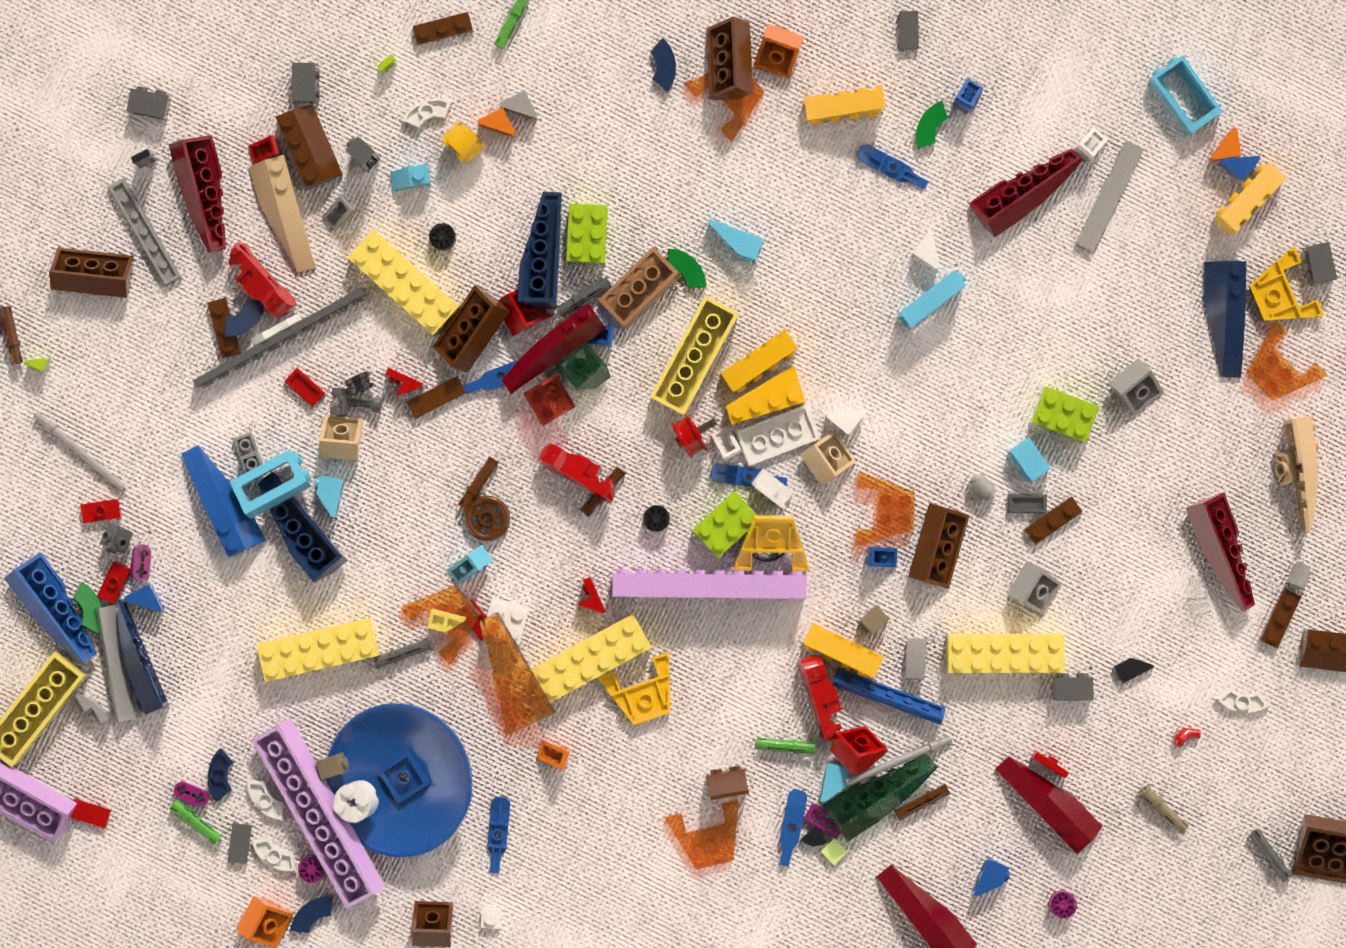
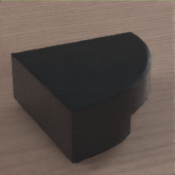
[801,827,828,846]

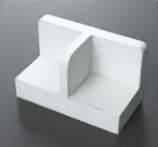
[751,469,793,510]

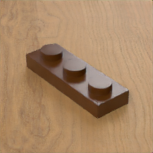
[413,12,473,46]
[207,297,241,358]
[1024,496,1083,545]
[1259,588,1302,649]

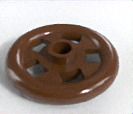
[464,495,510,542]

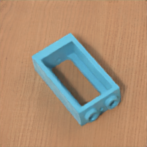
[1149,55,1223,136]
[897,270,966,330]
[230,449,311,519]

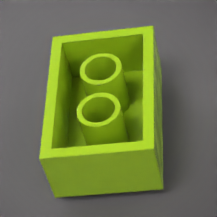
[566,203,608,265]
[1029,386,1100,443]
[692,490,757,558]

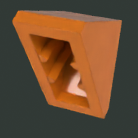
[477,107,516,138]
[1208,127,1241,162]
[536,740,570,770]

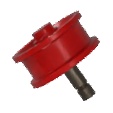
[670,413,717,459]

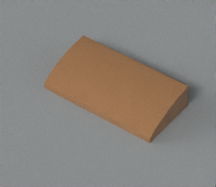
[599,246,682,329]

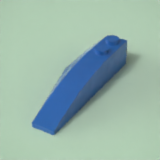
[181,445,266,557]
[4,552,97,664]

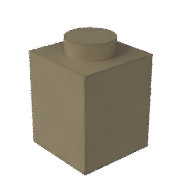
[859,604,890,634]
[316,752,349,780]

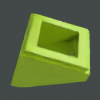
[24,358,51,372]

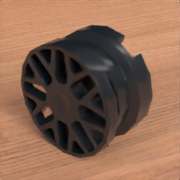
[429,223,456,251]
[344,371,375,396]
[643,505,670,532]

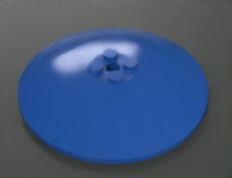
[325,703,473,857]

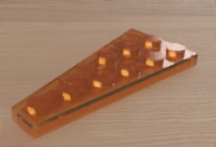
[480,612,555,736]

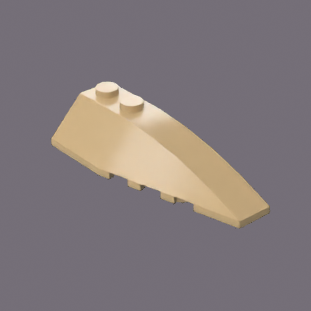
[249,155,316,273]
[1284,416,1319,534]

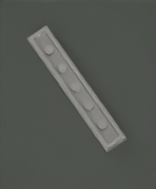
[1075,140,1143,252]
[108,177,182,287]
[96,605,136,722]

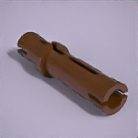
[0,306,23,365]
[458,456,499,511]
[579,466,626,517]
[894,783,951,821]

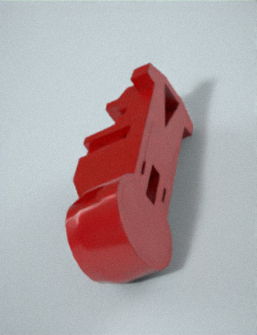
[228,242,297,318]
[537,443,615,503]
[798,655,842,742]

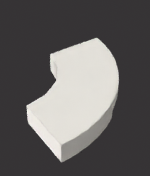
[402,98,452,129]
[251,314,302,345]
[1215,687,1270,714]
[247,780,285,821]
[251,837,297,872]

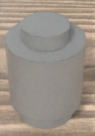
[968,473,997,502]
[1287,561,1311,591]

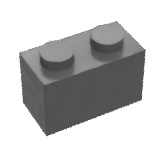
[292,63,320,104]
[126,86,171,120]
[1301,242,1338,286]
[1052,673,1094,701]

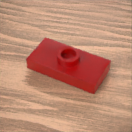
[80,499,122,523]
[97,561,130,604]
[1031,750,1070,778]

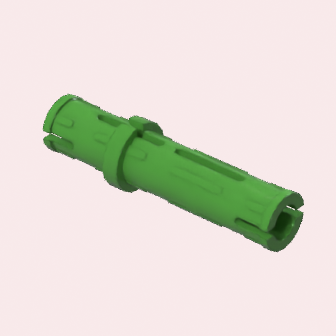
[494,0,530,50]
[756,737,815,754]
[169,799,222,845]

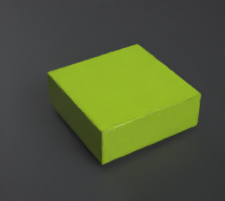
[377,54,397,74]

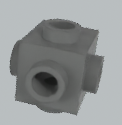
[100,522,133,554]

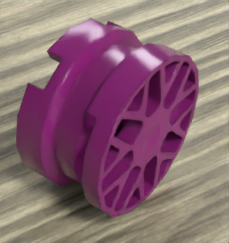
[298,855,326,883]
[1048,890,1077,919]

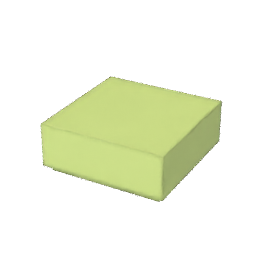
[821,838,848,865]

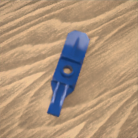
[857,144,929,190]
[464,359,520,394]
[710,463,788,488]
[779,789,808,867]
[487,796,511,873]

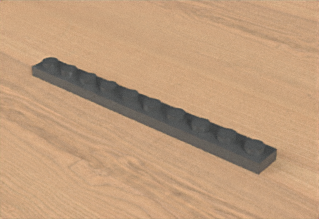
[192,287,367,389]

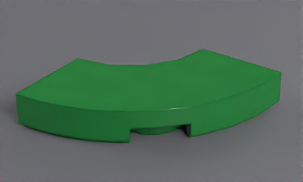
[915,100,948,149]
[668,248,706,288]
[72,582,102,634]

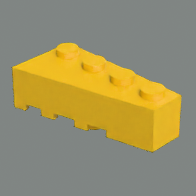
[804,85,885,125]
[1214,163,1286,236]
[720,329,798,394]
[726,365,805,425]
[803,622,884,678]

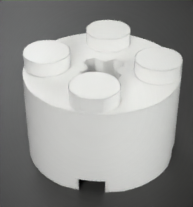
[333,780,379,823]

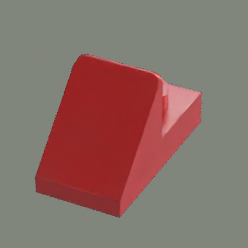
[385,367,425,397]
[577,577,606,614]

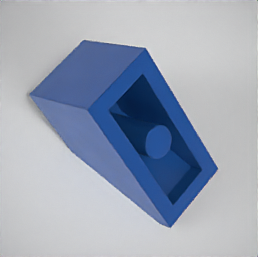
[972,857,1011,896]

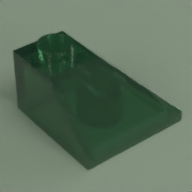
[554,343,611,390]

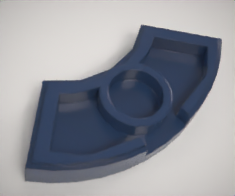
[650,38,676,92]
[224,300,265,337]
[208,747,234,802]
[290,896,333,933]

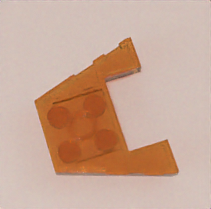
[684,74,765,142]
[1246,320,1327,401]
[855,471,915,546]
[400,585,481,665]
[665,799,739,869]

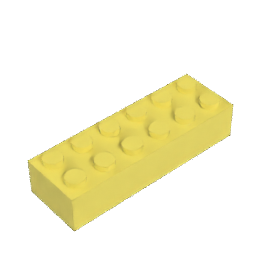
[347,229,459,336]
[650,295,739,416]
[531,613,652,703]
[256,617,380,682]
[946,633,1065,673]
[0,651,88,767]

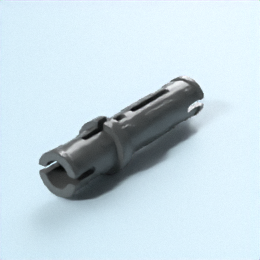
[557,276,612,317]
[373,638,432,669]
[1249,828,1293,882]

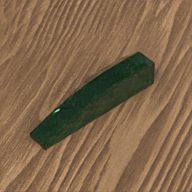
[822,754,938,842]

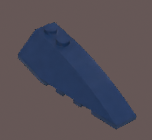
[518,192,562,309]
[1203,261,1247,378]
[258,471,348,582]
[118,599,169,715]

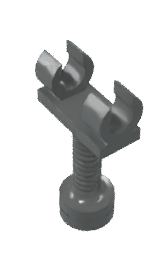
[330,388,382,416]

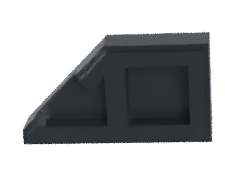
[1113,657,1154,683]

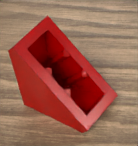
[248,135,281,164]

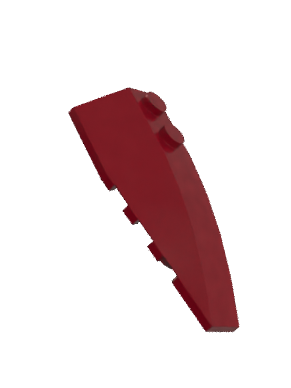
[168,135,226,253]
[968,148,1083,238]
[502,303,606,394]
[1186,492,1255,612]
[995,756,1102,855]
[876,865,977,948]

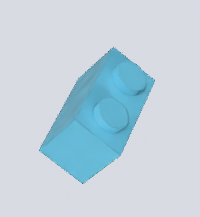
[1008,437,1051,482]

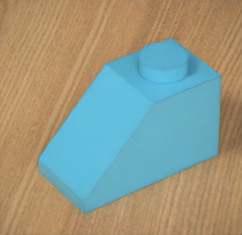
[390,164,431,191]
[314,475,345,517]
[448,545,493,585]
[820,762,853,802]

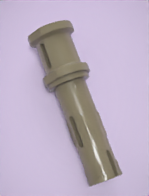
[1137,784,1189,834]

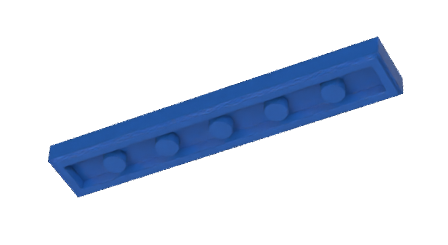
[832,668,946,725]

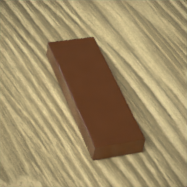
[406,376,466,419]

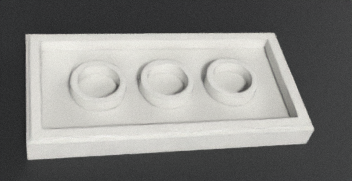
[735,404,821,467]

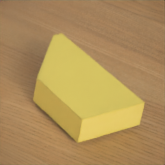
[427,609,466,633]

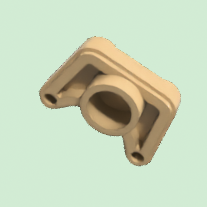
[1272,451,1298,487]

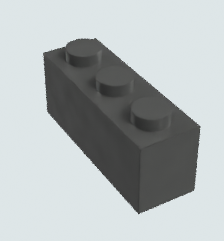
[345,136,381,172]

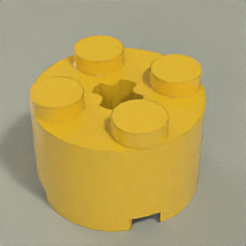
[442,119,487,163]

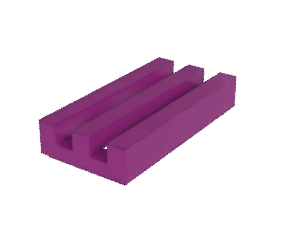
[803,803,846,839]

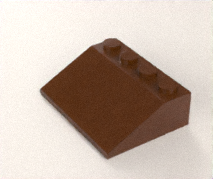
[1292,814,1346,884]

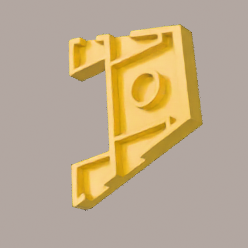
[1248,247,1324,321]
[734,515,809,571]
[598,652,670,725]

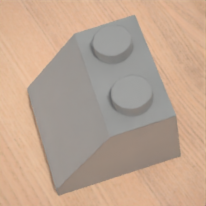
[1109,358,1164,416]
[1007,561,1062,616]

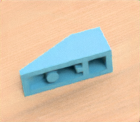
[708,219,764,263]

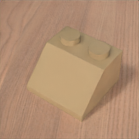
[319,414,363,461]
[800,430,856,486]

